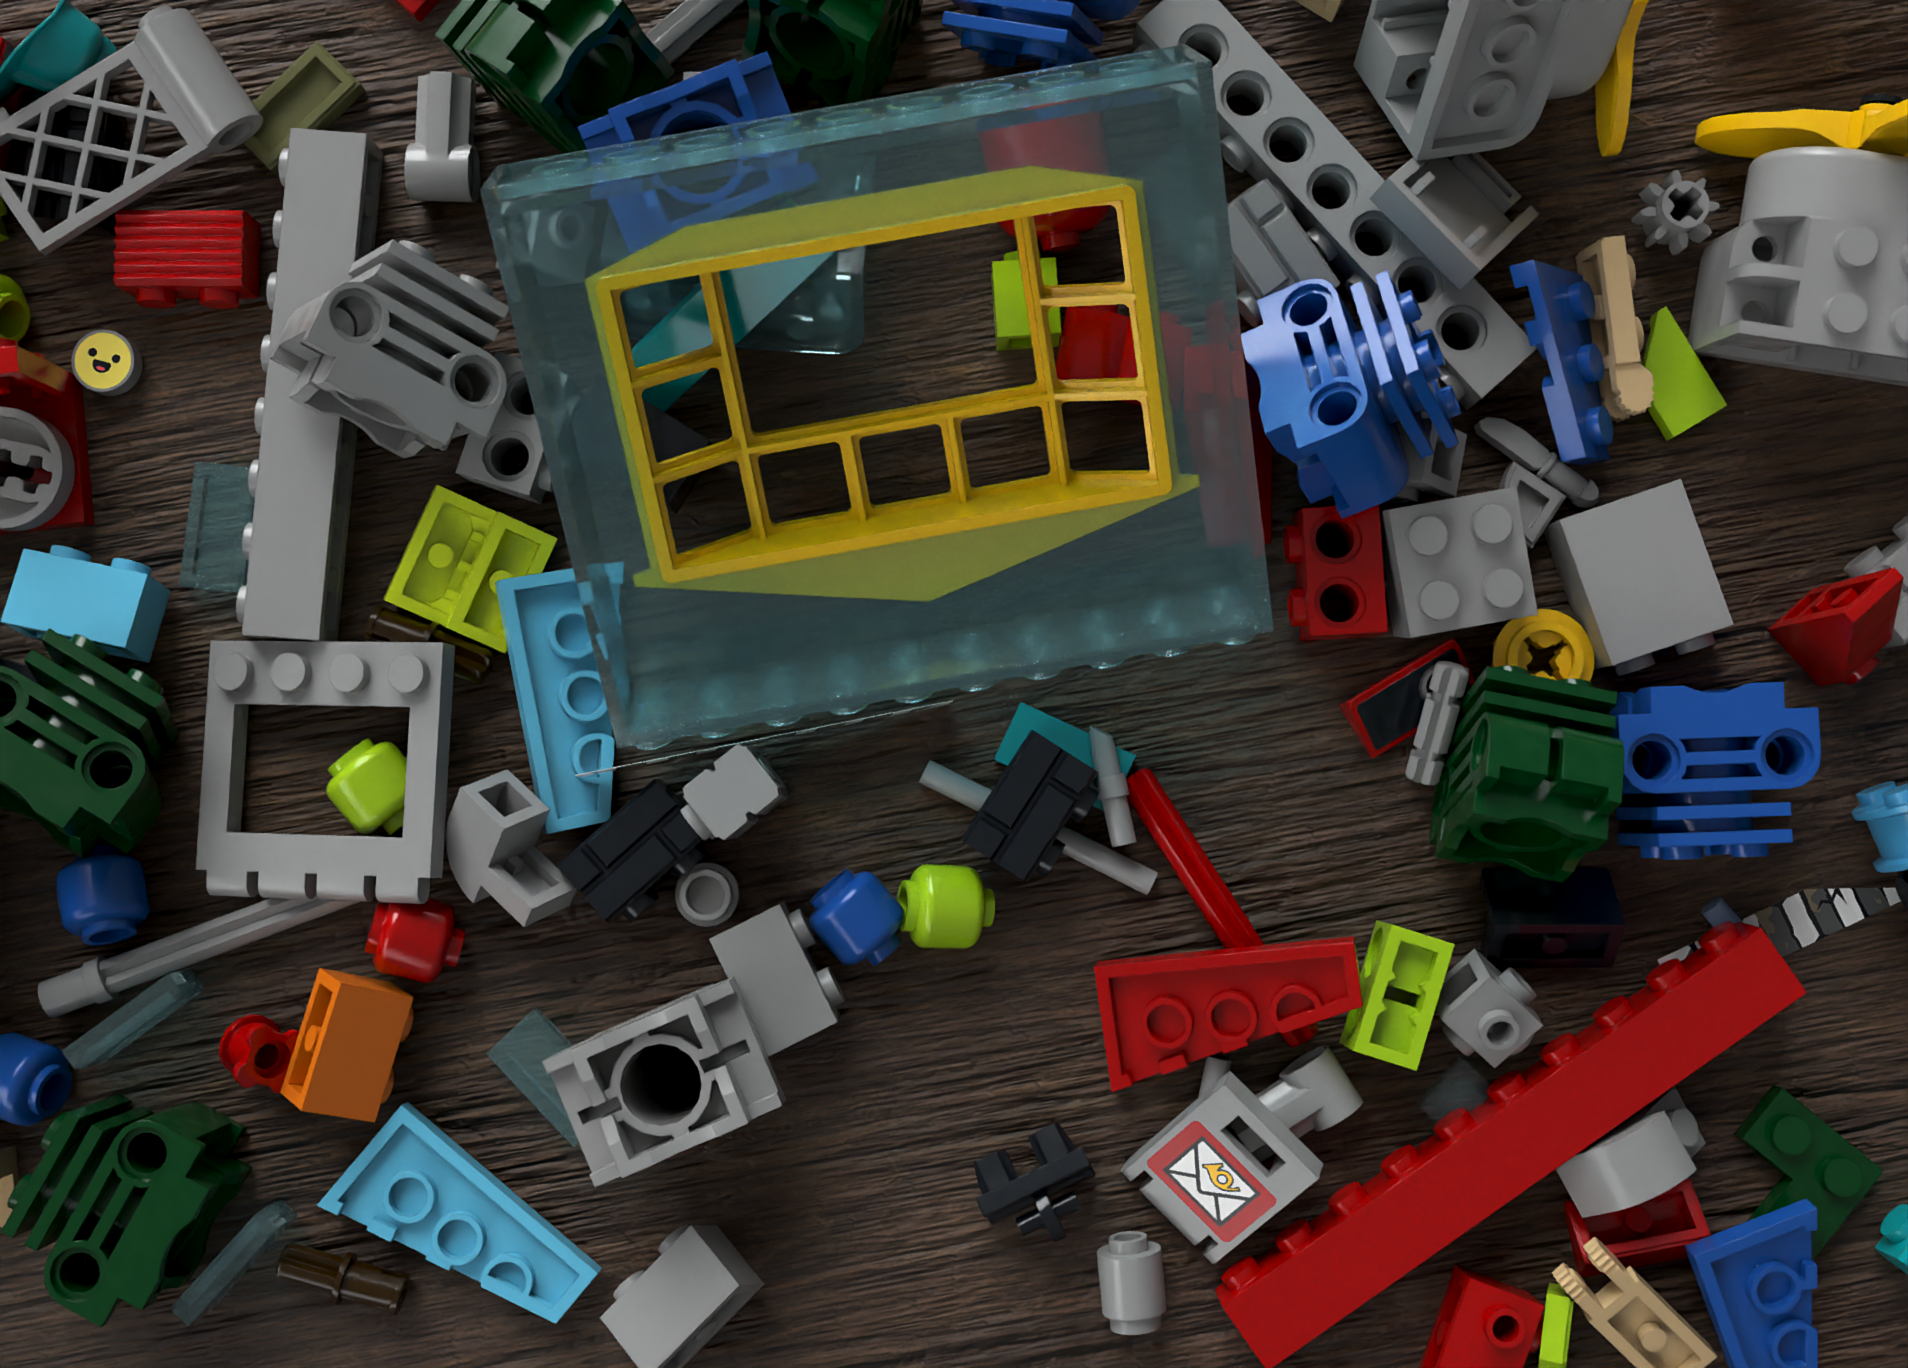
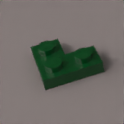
[1734,1085,1883,1260]

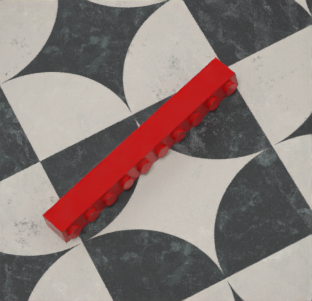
[1215,921,1807,1368]

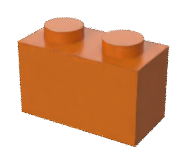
[280,968,414,1123]

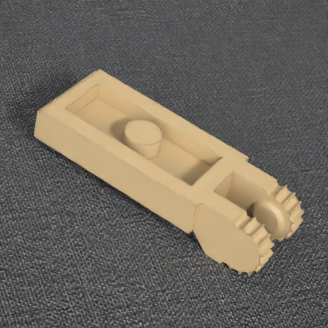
[1576,235,1655,423]
[1552,1236,1718,1368]

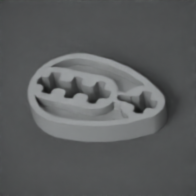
[0,406,75,531]

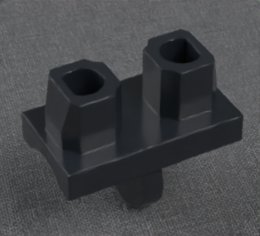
[974,1122,1096,1242]

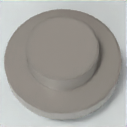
[675,862,740,927]

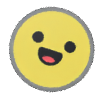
[71,329,143,396]

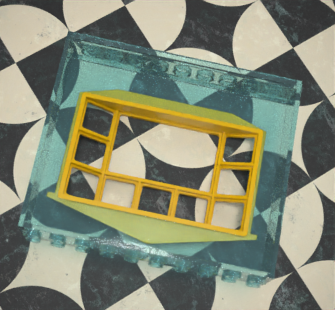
[480,44,1274,750]

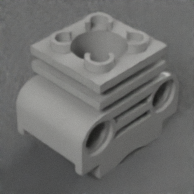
[269,239,510,459]
[542,977,786,1187]

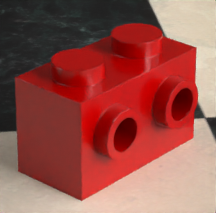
[1419,1264,1545,1368]

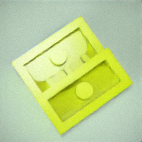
[383,484,558,653]

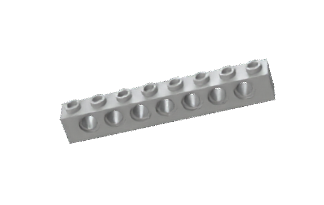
[1132,0,1537,410]

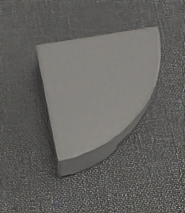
[1499,461,1567,551]

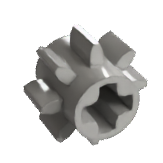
[1631,170,1720,256]

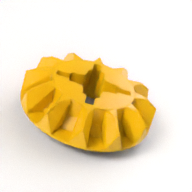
[1491,609,1595,682]

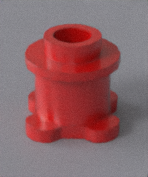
[219,1015,299,1094]

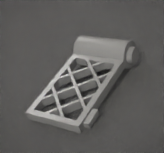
[0,5,263,256]

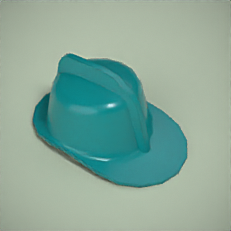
[0,0,116,104]

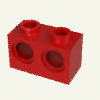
[1283,505,1388,641]

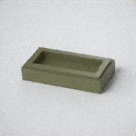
[244,41,366,177]

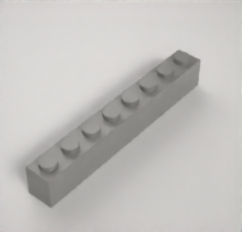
[236,128,383,642]

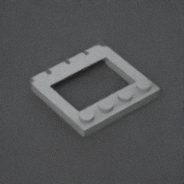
[196,640,455,904]

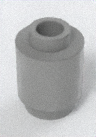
[1097,1231,1167,1335]

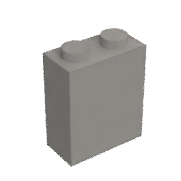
[1543,479,1734,676]

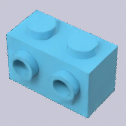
[0,545,171,663]

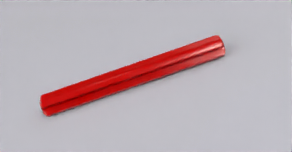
[1126,768,1318,1048]

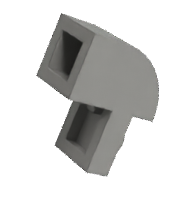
[445,769,577,927]
[1556,1086,1706,1218]

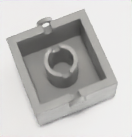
[1380,486,1538,638]

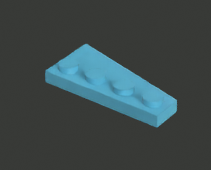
[317,1102,602,1324]

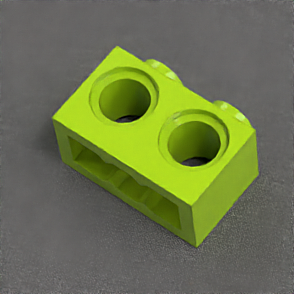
[1339,920,1455,1071]

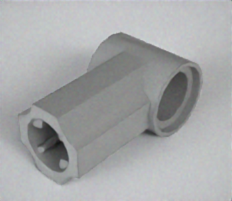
[404,71,481,203]
[1229,1045,1363,1163]

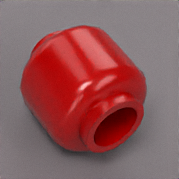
[364,898,466,983]

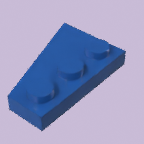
[1509,260,1613,465]
[1684,1198,1818,1368]

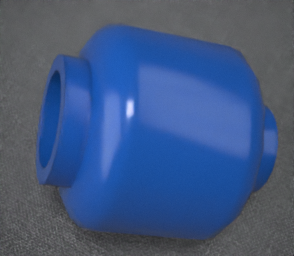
[55,845,150,945]
[809,869,905,966]
[0,1032,72,1126]

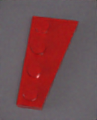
[1094,936,1363,1093]

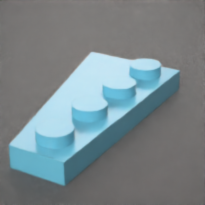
[495,560,624,834]

